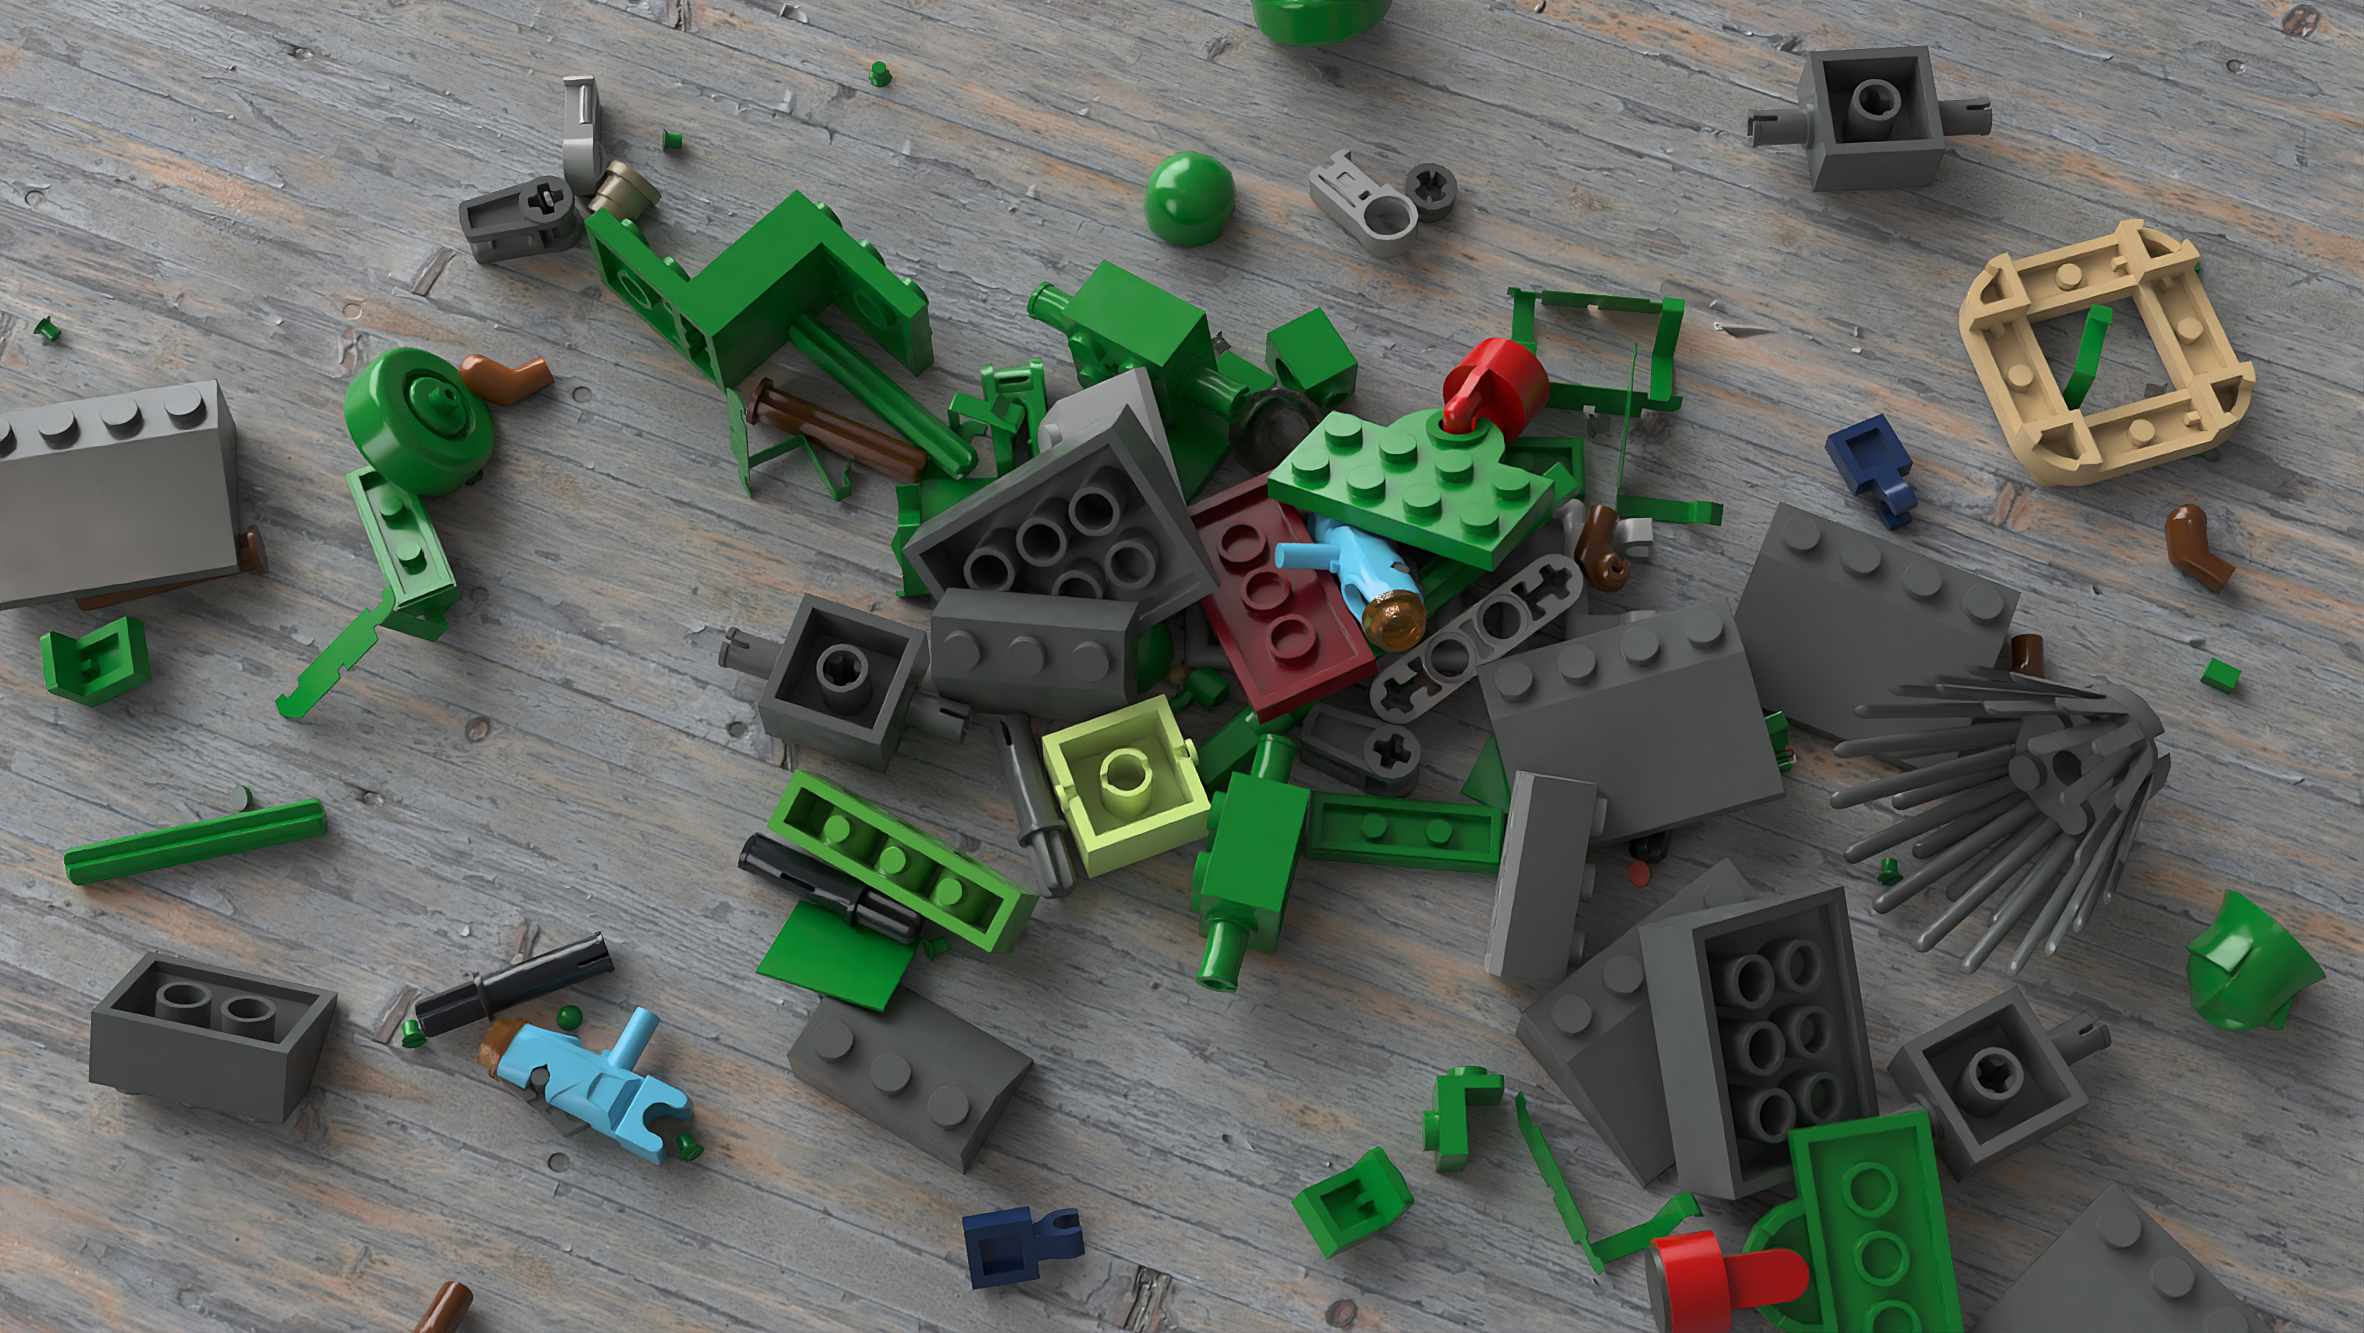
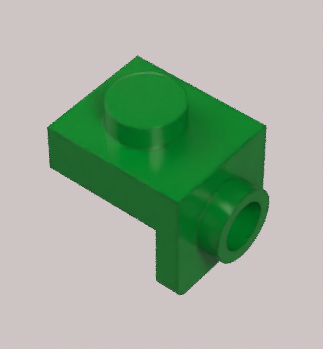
[40,616,152,708]
[1421,1066,1505,1172]
[1291,1146,1414,1259]

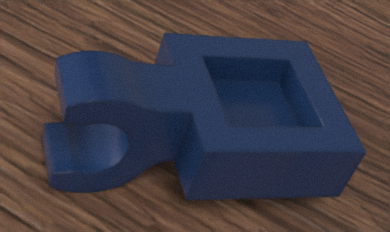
[1824,413,1918,531]
[962,1206,1085,1290]

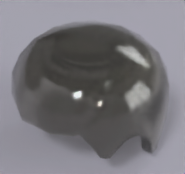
[1228,387,1324,477]

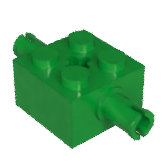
[1027,259,1251,433]
[1190,734,1311,993]

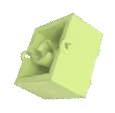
[1042,694,1211,879]

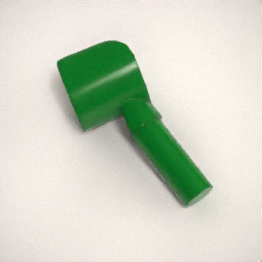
[1168,666,1231,716]

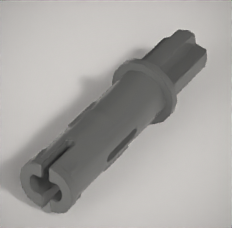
[989,713,1078,900]

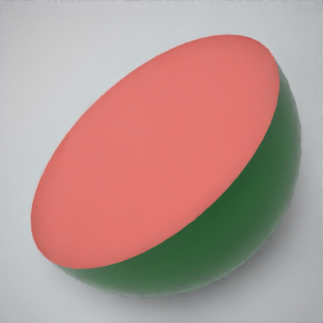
[1628,861,1652,887]

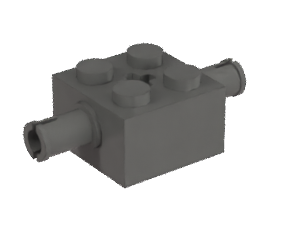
[1747,45,1992,193]
[718,592,974,773]
[1887,986,2112,1183]

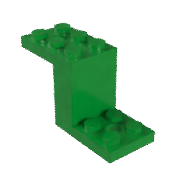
[584,189,934,395]

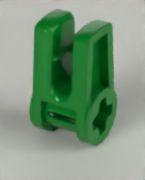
[980,357,1048,478]

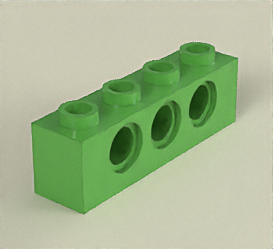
[766,769,1041,954]

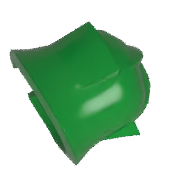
[2185,889,2326,1030]

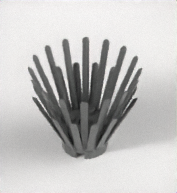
[1830,665,2171,977]

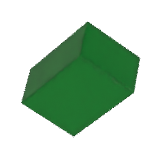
[2200,657,2241,695]

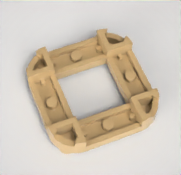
[1959,219,2256,487]

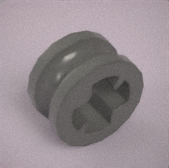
[1402,163,1458,223]

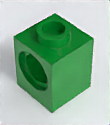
[1265,306,1358,419]

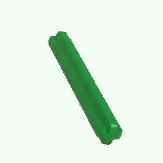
[787,313,979,480]
[64,798,328,886]

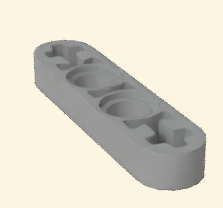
[1369,554,1583,725]

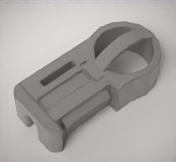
[562,75,609,195]
[1308,149,1418,258]

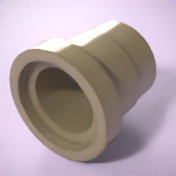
[586,160,662,223]

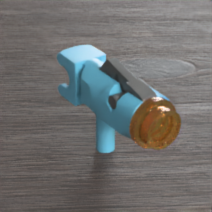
[1275,512,1427,652]
[477,1007,693,1165]

